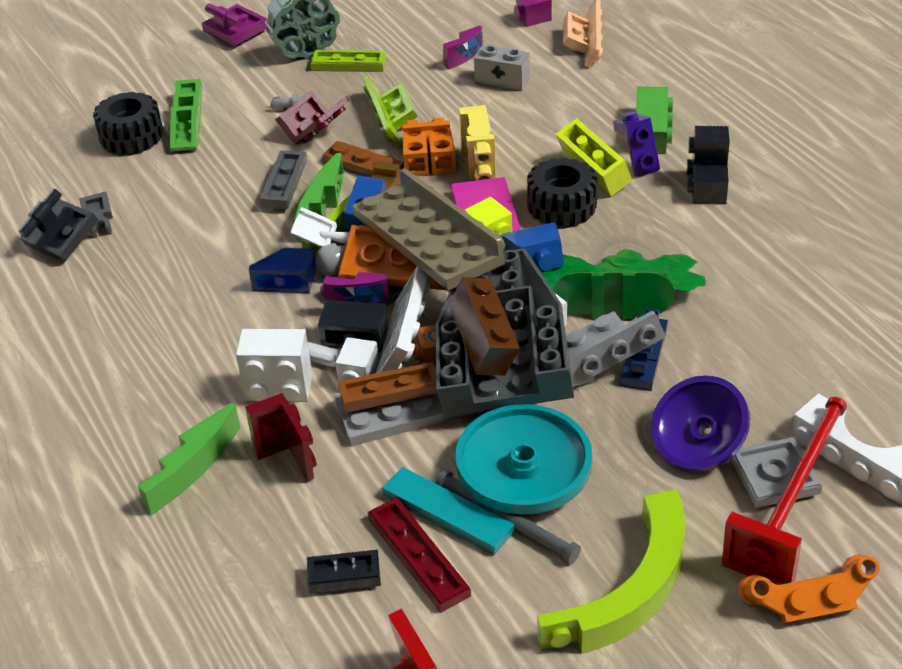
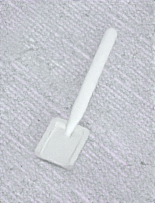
[290,207,349,248]

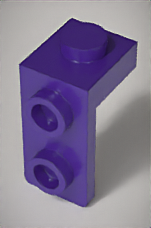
[613,111,660,177]

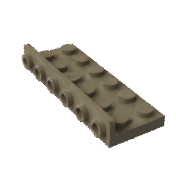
[352,168,505,290]

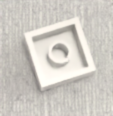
[236,329,312,402]

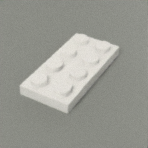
[375,266,431,374]

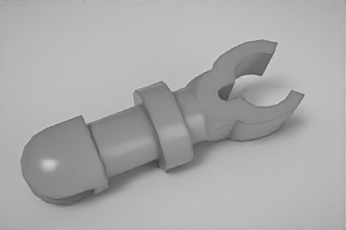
[270,92,319,110]

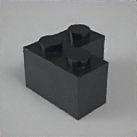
[686,126,730,204]

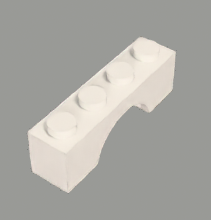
[791,393,902,505]

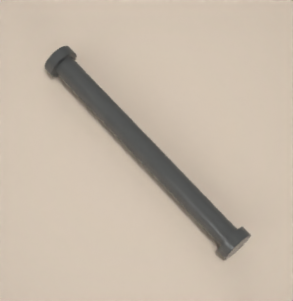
[435,469,581,564]

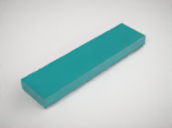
[382,466,515,555]

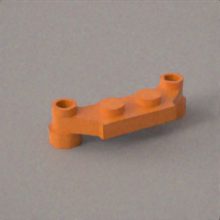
[737,554,880,623]

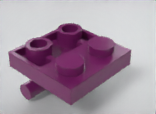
[202,3,267,47]

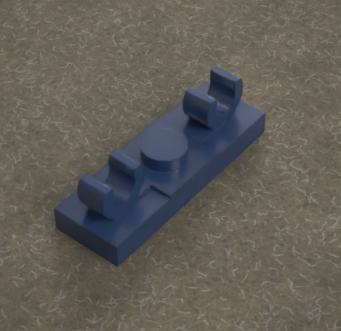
[620,308,668,391]

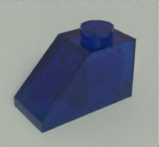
[249,248,316,294]

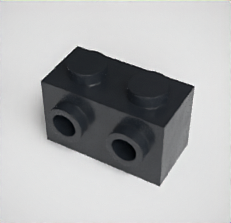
[318,300,388,352]

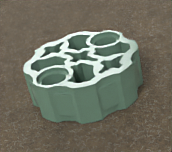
[265,0,340,59]

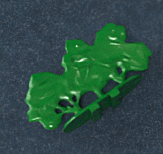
[540,249,706,319]

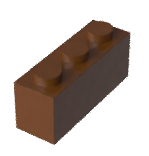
[449,277,520,376]

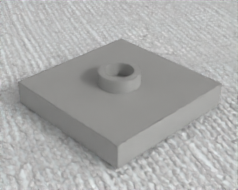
[730,437,822,508]

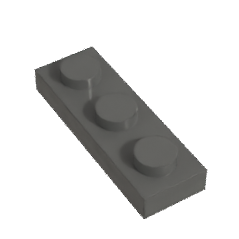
[260,150,307,210]

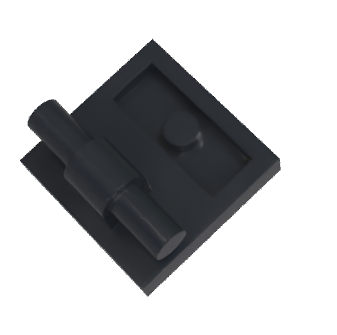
[18,188,98,262]

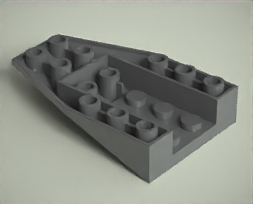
[436,249,574,417]

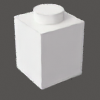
[335,338,379,381]

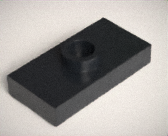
[307,549,381,593]

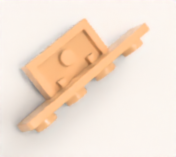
[563,0,603,68]

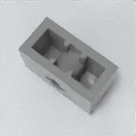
[474,45,530,91]

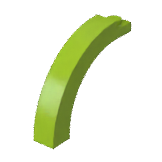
[537,489,685,654]

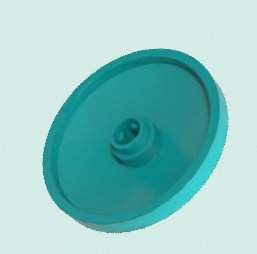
[456,404,592,514]

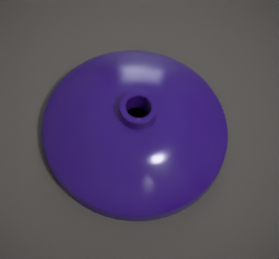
[651,375,750,471]

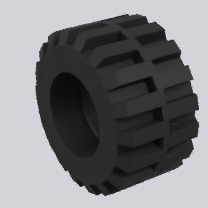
[93,92,163,154]
[527,158,597,227]

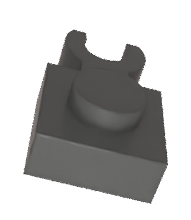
[79,191,113,238]

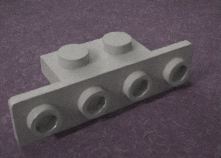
[566,311,666,387]

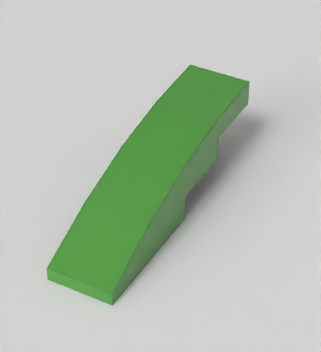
[170,79,202,152]
[294,153,344,242]
[138,403,240,516]

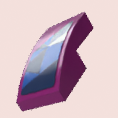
[443,25,483,70]
[323,272,390,304]

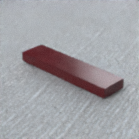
[367,497,471,613]

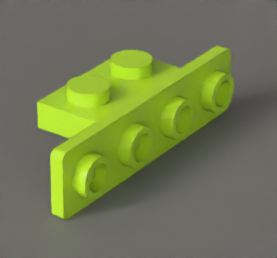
[362,74,418,147]

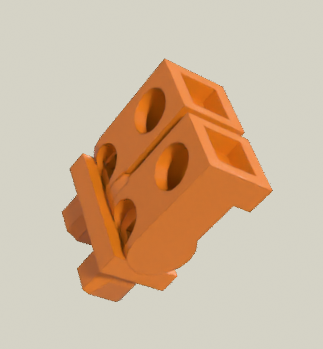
[402,118,456,176]

